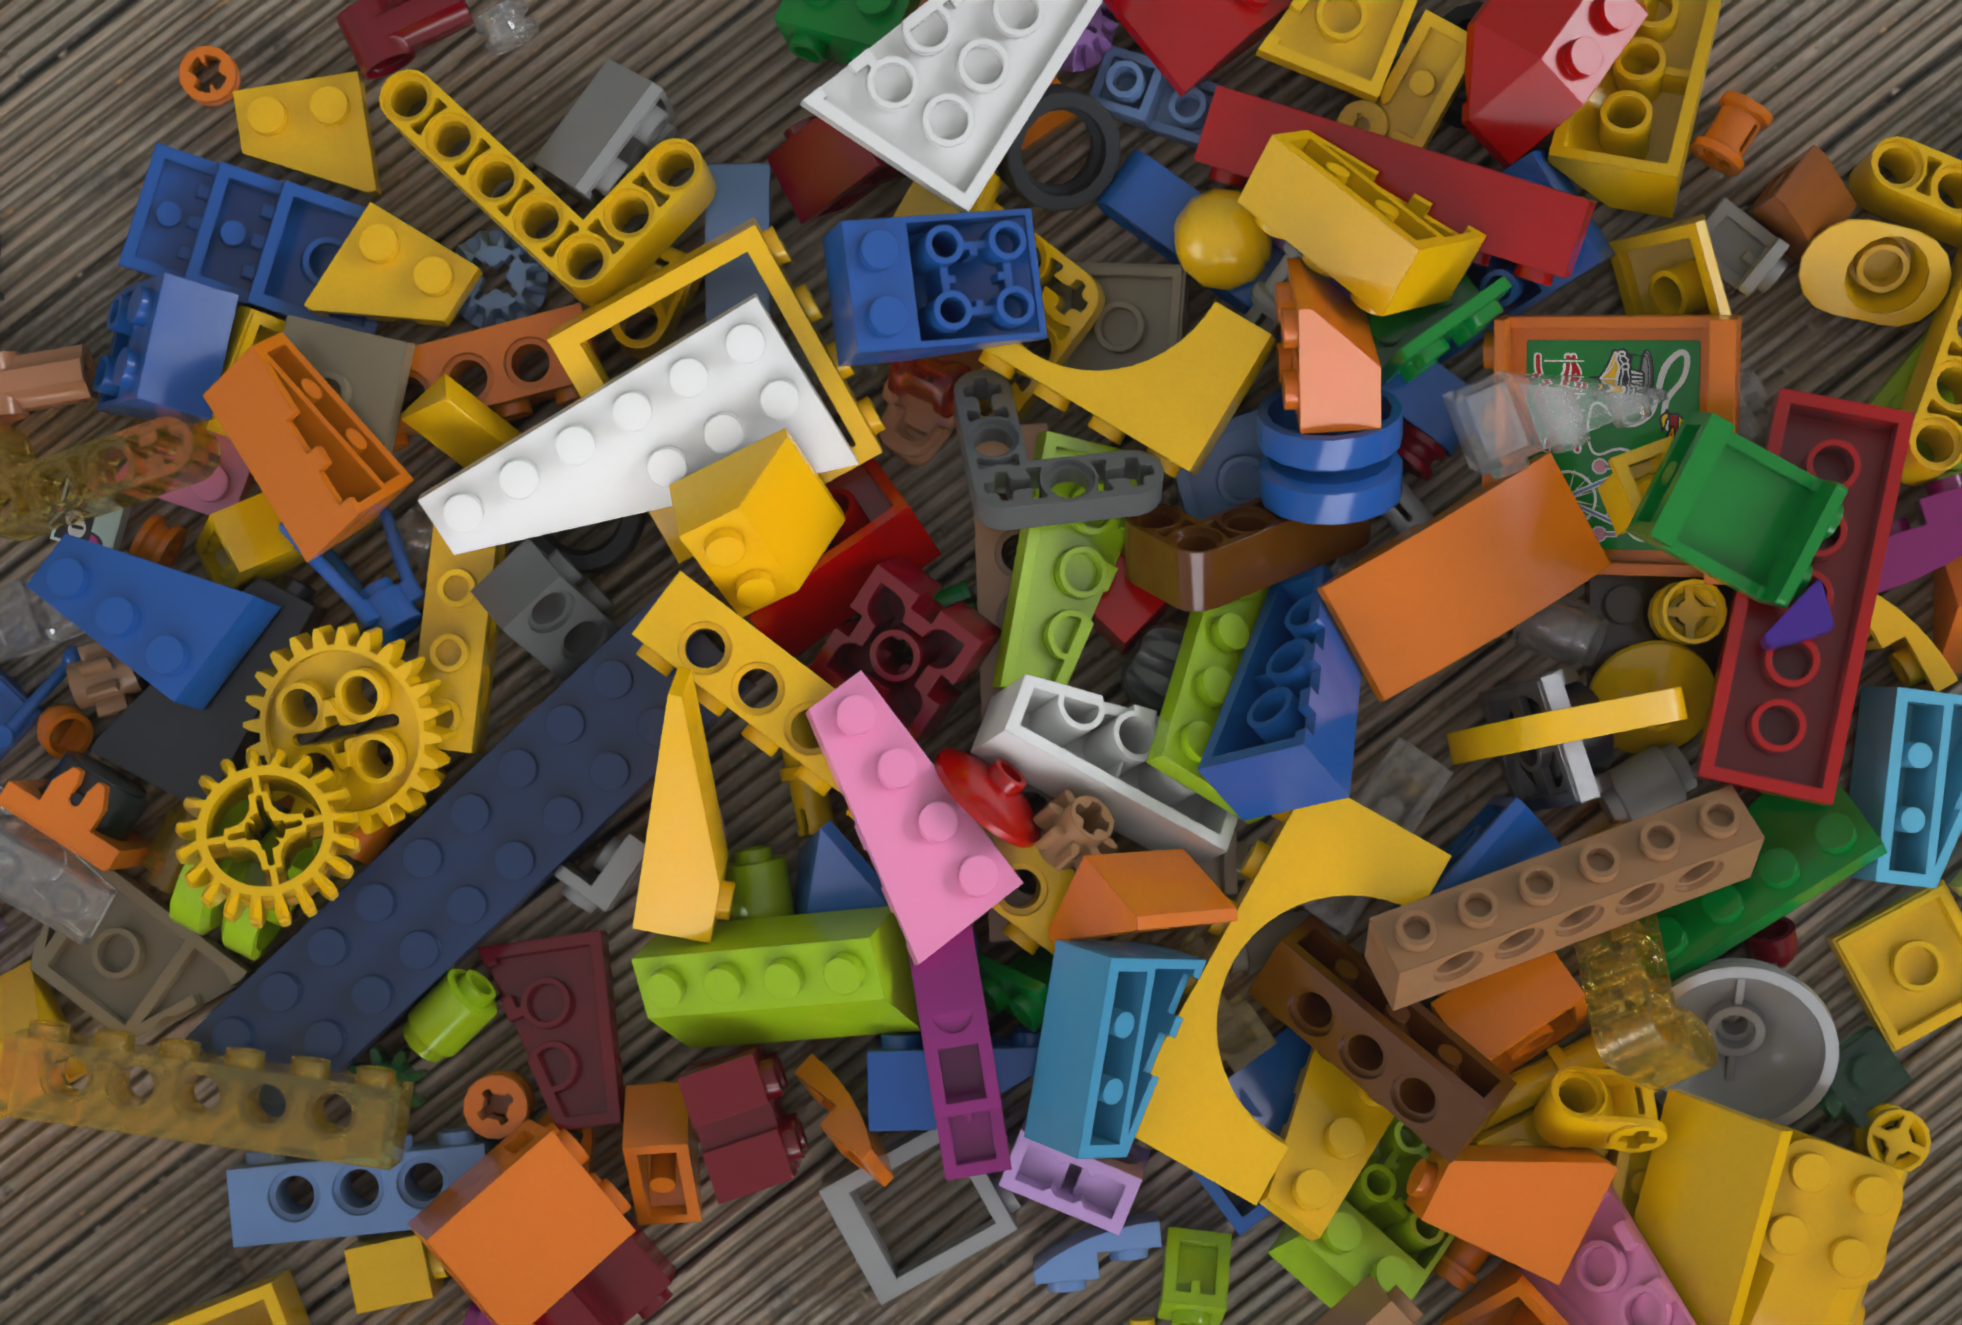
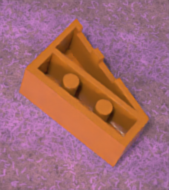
[202,332,414,563]

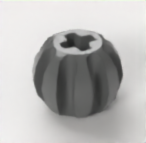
[1121,622,1186,716]

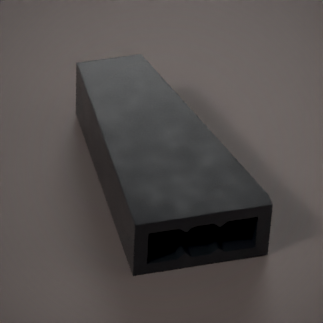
[90,573,328,801]

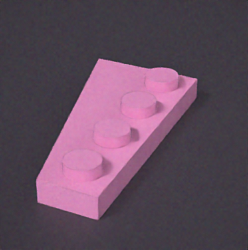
[1518,1184,1697,1325]

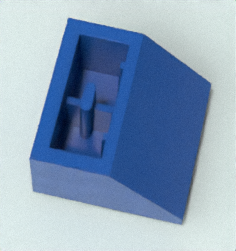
[93,272,239,425]

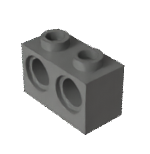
[471,538,620,682]

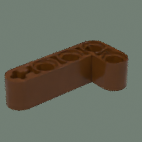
[1125,497,1371,612]

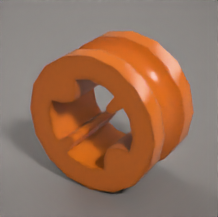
[178,45,241,107]
[128,513,187,568]

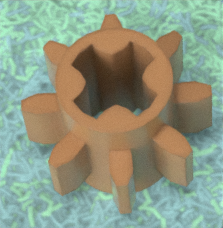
[66,641,147,718]
[1033,789,1117,871]

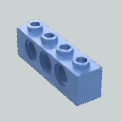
[226,1127,496,1248]

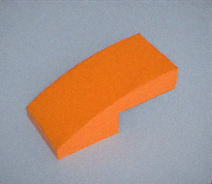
[794,1054,894,1187]

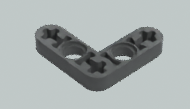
[953,370,1164,530]

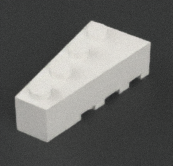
[970,674,1238,866]

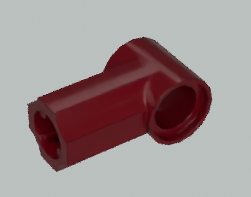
[336,0,475,80]

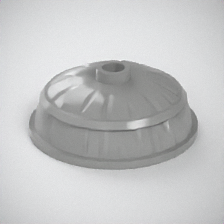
[1638,958,1839,1126]

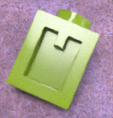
[1157,1226,1232,1325]

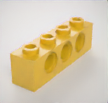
[418,524,510,753]

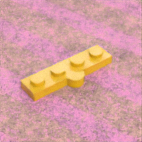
[1337,9,1467,149]

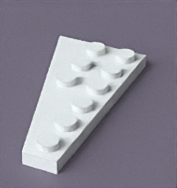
[800,0,1103,213]

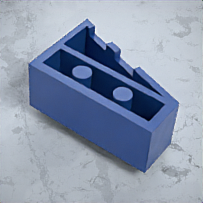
[26,533,281,711]

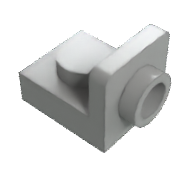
[554,832,646,913]

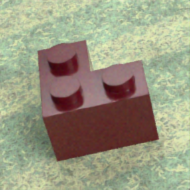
[766,116,906,225]
[533,1212,676,1325]

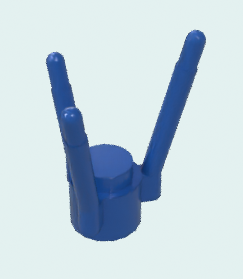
[279,507,425,645]

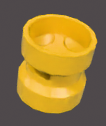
[1648,579,1727,645]

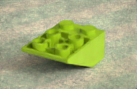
[1267,1117,1455,1308]

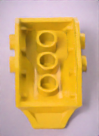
[1740,1117,1909,1325]

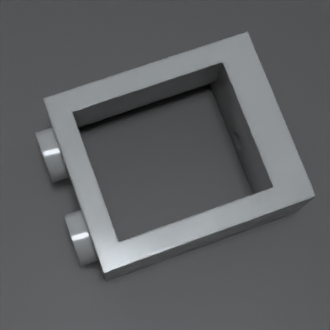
[819,1129,1022,1305]

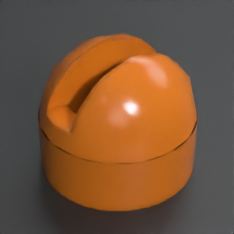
[35,703,94,759]

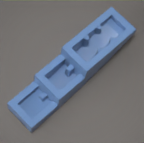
[705,163,773,322]

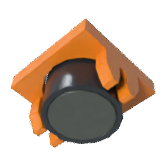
[0,750,157,872]

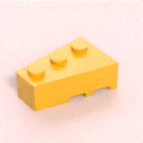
[1237,130,1487,317]

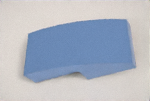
[1090,45,1229,149]
[1033,1211,1162,1293]

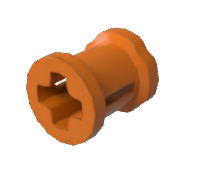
[1690,90,1773,176]

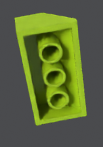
[631,906,921,1048]

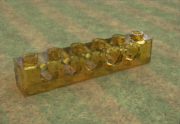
[0,1020,414,1170]

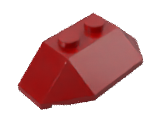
[1462,0,1648,168]

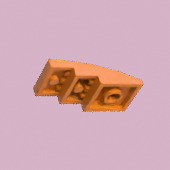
[1316,452,1611,701]

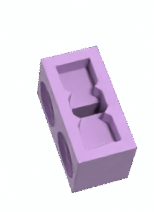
[998,1113,1150,1236]

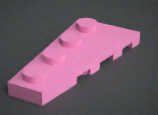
[805,670,1023,966]

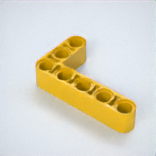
[379,69,716,307]
[1848,136,1962,487]

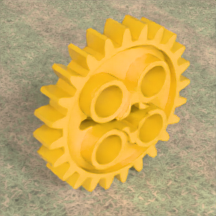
[243,622,454,835]

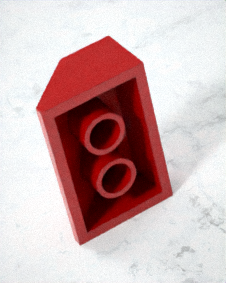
[1103,0,1293,97]
[747,458,941,657]

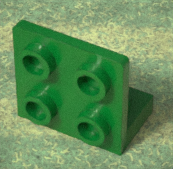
[1358,273,1512,386]

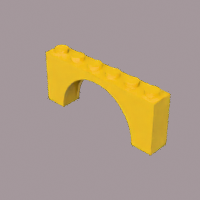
[893,173,1277,478]
[1135,798,1452,1205]

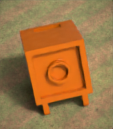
[407,1119,636,1325]

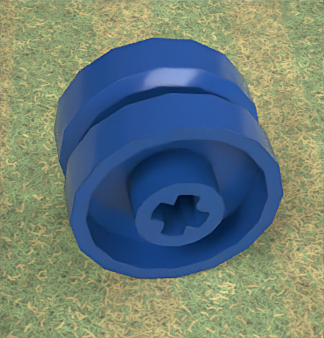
[1257,388,1403,525]

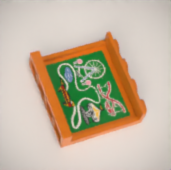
[1482,315,1742,585]

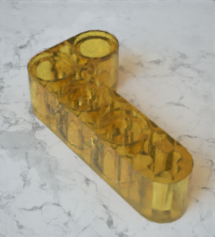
[0,416,221,542]
[1562,821,1718,1091]

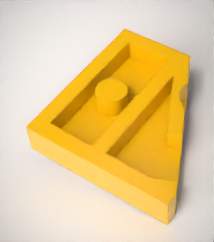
[233,71,382,197]

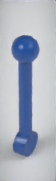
[0,645,81,752]

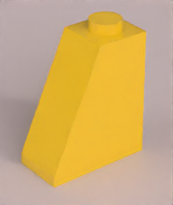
[194,492,380,591]

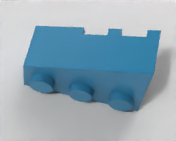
[1024,940,1207,1159]

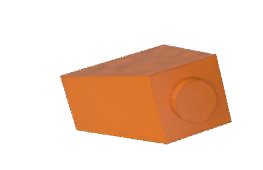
[1405,1145,1618,1285]

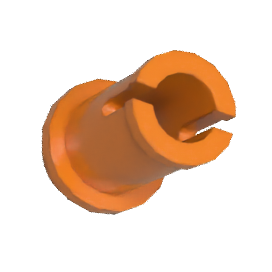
[1432,1236,1491,1292]

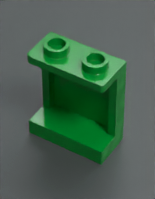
[1626,412,1848,608]

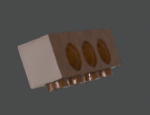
[1247,914,1517,1163]

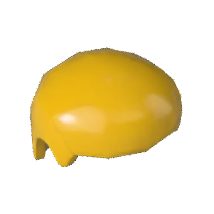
[1173,188,1272,290]

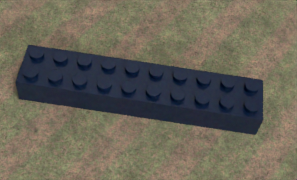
[189,590,757,1130]

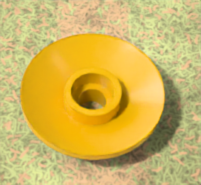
[1589,640,1714,754]

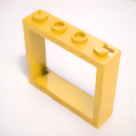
[547,217,886,564]

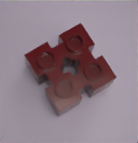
[809,555,1002,743]
[677,1043,809,1204]

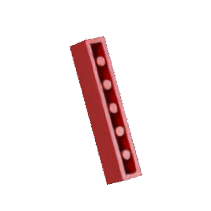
[1194,85,1597,286]

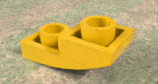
[1866,594,1959,692]

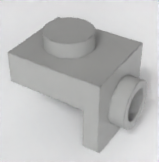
[1706,197,1790,297]

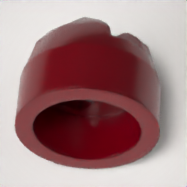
[1744,916,1798,969]

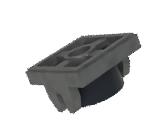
[1478,664,1614,811]

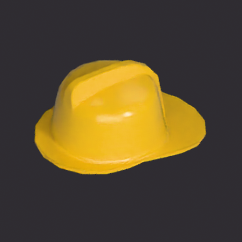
[1798,219,1952,327]

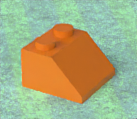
[1431,951,1588,1075]

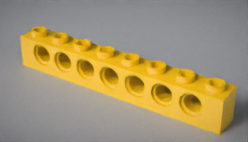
[632,571,1076,956]

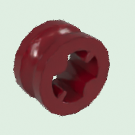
[1397,422,1447,481]

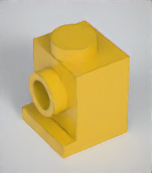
[1597,436,1673,536]

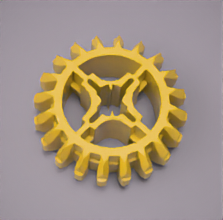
[175,748,361,928]

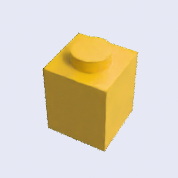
[344,1230,450,1314]

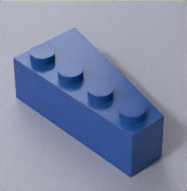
[1197,564,1362,821]

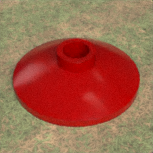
[934,748,1041,848]

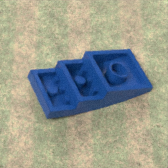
[118,142,409,335]

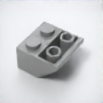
[532,58,677,210]

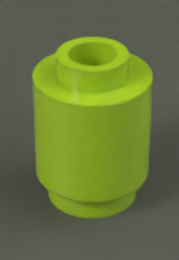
[725,845,796,921]
[403,968,497,1062]

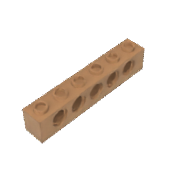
[1364,784,1765,1011]

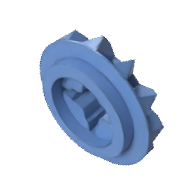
[456,230,548,328]

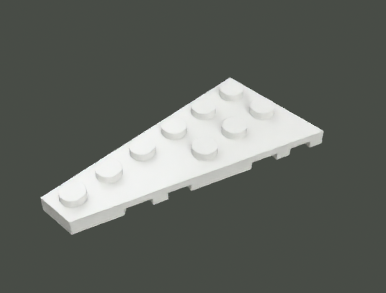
[418,293,859,555]

